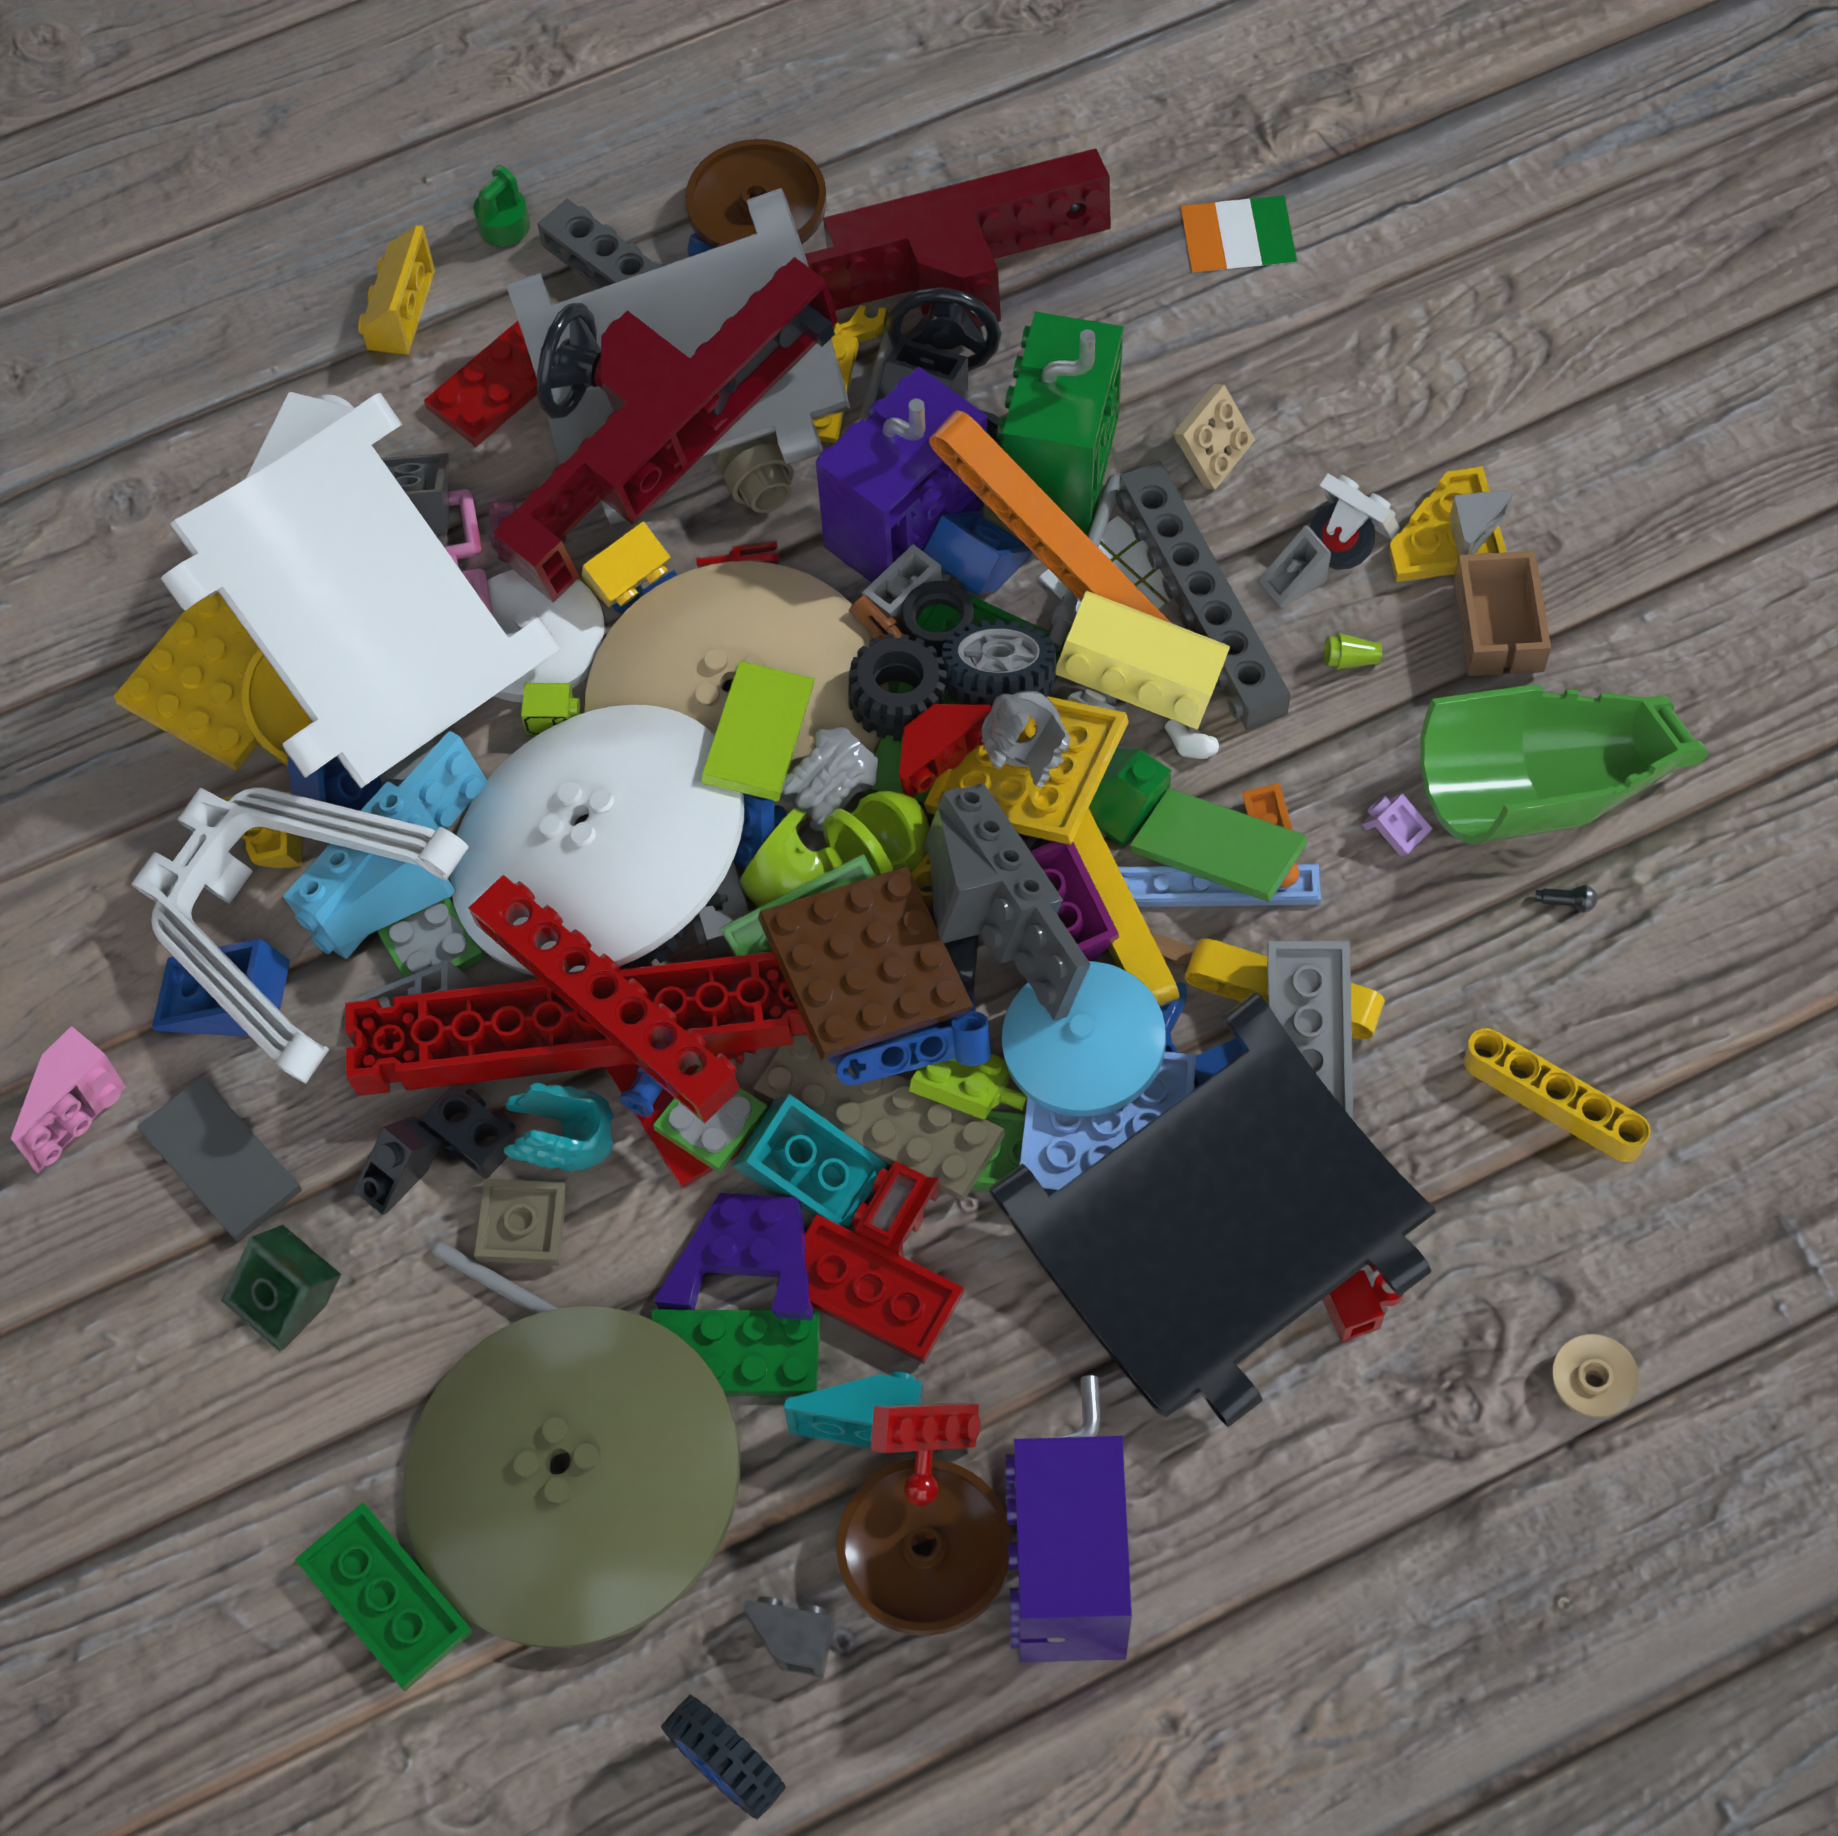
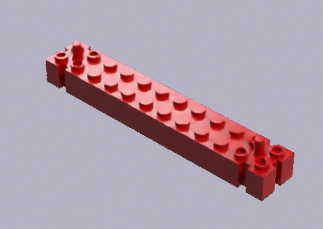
[345,952,813,1096]

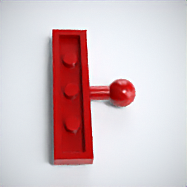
[871,1402,981,1507]

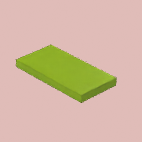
[701,661,815,802]

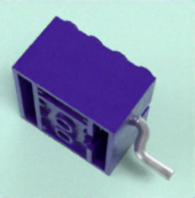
[816,367,987,583]
[1005,1376,1132,1663]

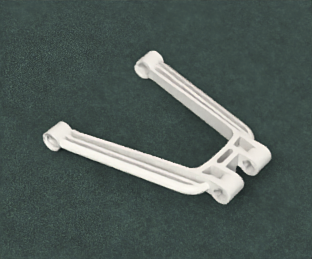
[131,787,469,1084]

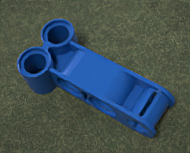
[828,993,991,1085]

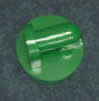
[473,165,530,247]

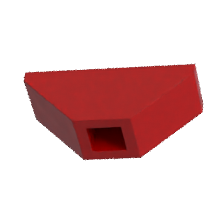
[899,704,992,797]

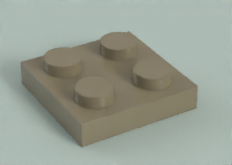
[474,1179,568,1265]

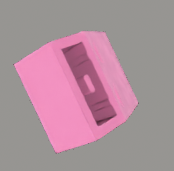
[10,1026,126,1173]

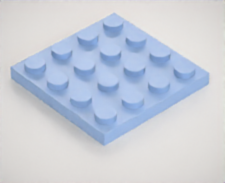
[1020,1052,1196,1196]

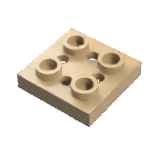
[1173,384,1255,490]

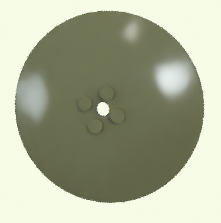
[403,1306,741,1649]

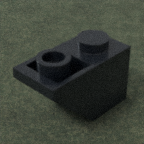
[353,1116,443,1215]

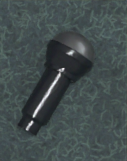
[1535,885,1598,913]

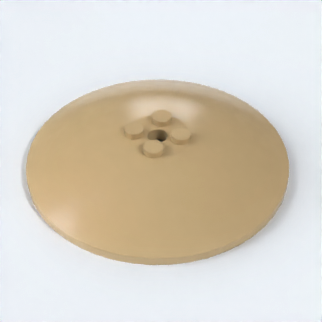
[584,561,889,827]

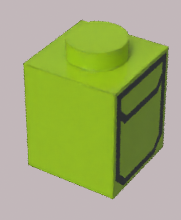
[521,683,580,735]

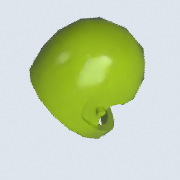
[822,791,930,876]
[739,807,842,907]

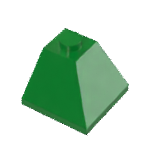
[1089,748,1172,847]

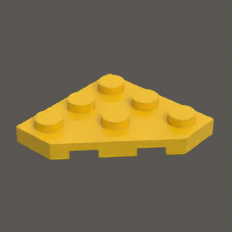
[1388,466,1507,583]

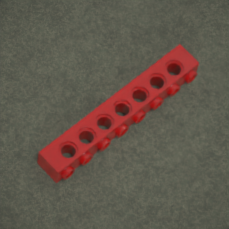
[468,875,740,1124]

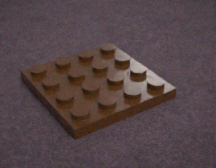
[758,866,973,1060]

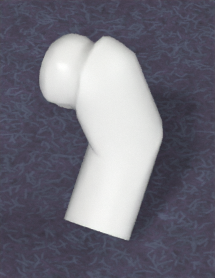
[1164,720,1219,759]

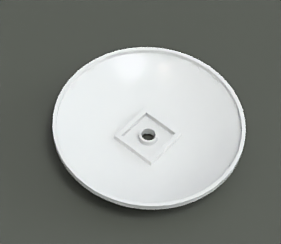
[450,705,744,975]

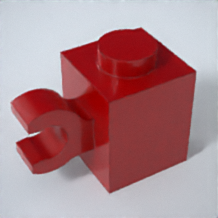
[1322,1270,1404,1343]

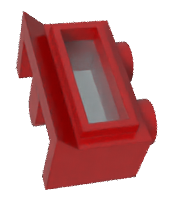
[852,1161,939,1257]

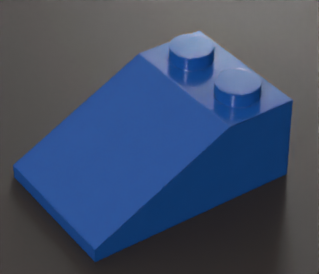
[152,938,290,1037]

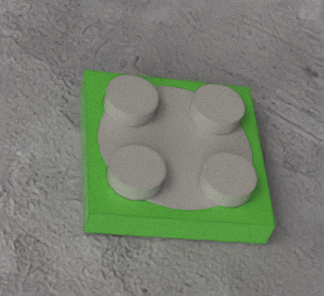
[377,898,484,978]
[653,1066,768,1174]

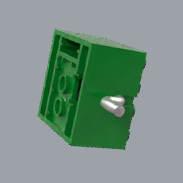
[997,311,1124,534]

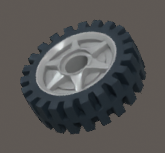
[942,620,1056,707]

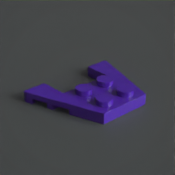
[654,1193,813,1321]

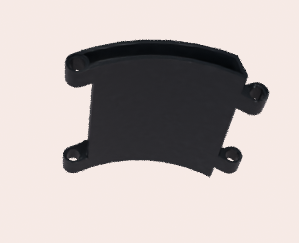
[989,992,1436,1427]

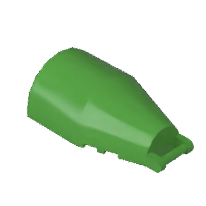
[1420,685,1709,845]

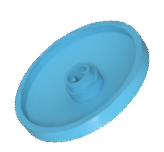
[1002,961,1166,1117]

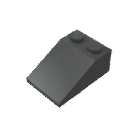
[381,453,449,538]

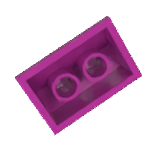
[1030,841,1119,961]

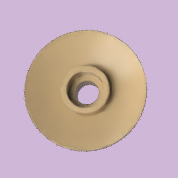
[1552,1334,1639,1418]

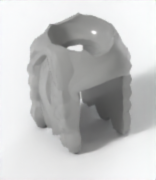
[981,691,1071,788]
[780,727,878,832]

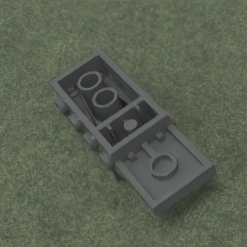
[923,783,1091,1020]

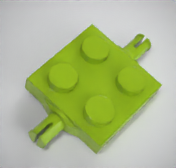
[909,1054,1027,1120]

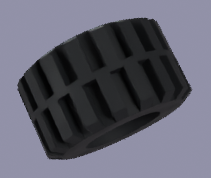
[848,634,947,741]

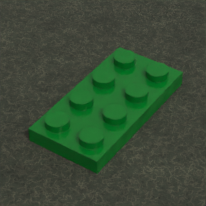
[651,1309,820,1397]
[294,1502,473,1692]

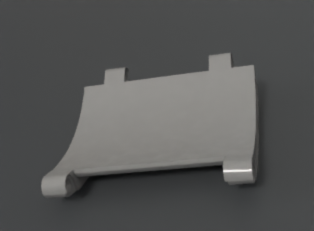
[507,188,851,525]

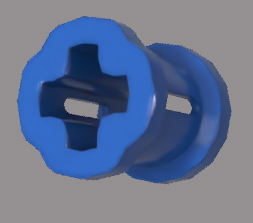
[619,1066,664,1117]

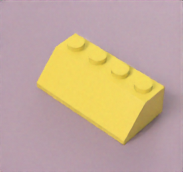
[1056,590,1230,730]

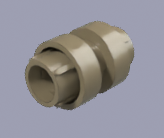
[711,433,794,513]

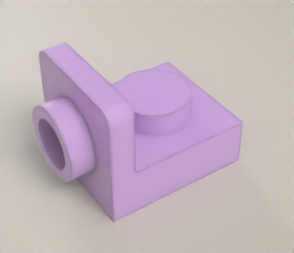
[1361,794,1432,857]

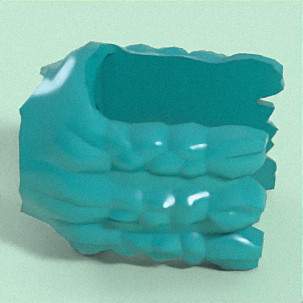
[504,1083,614,1172]

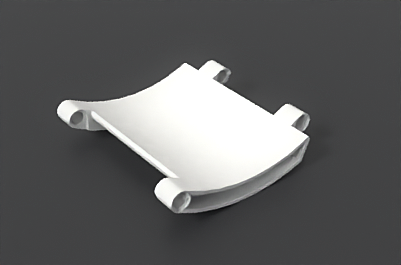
[160,393,561,789]

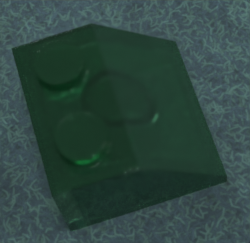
[221,1224,341,1351]

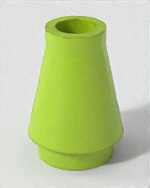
[1323,632,1382,671]

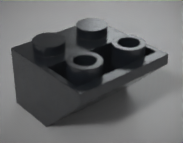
[875,338,968,402]

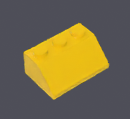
[358,225,435,355]

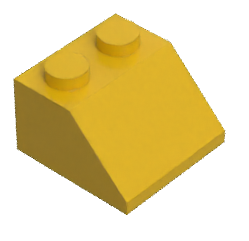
[580,521,671,608]

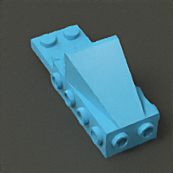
[283,731,488,959]

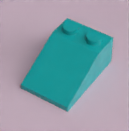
[732,1094,888,1229]
[784,1372,924,1457]

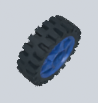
[661,1695,786,1820]

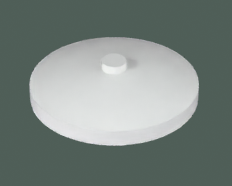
[487,570,606,703]

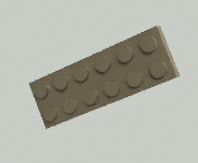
[753,1034,1005,1202]

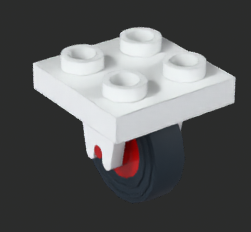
[1309,473,1400,570]

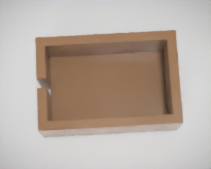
[1454,551,1551,677]

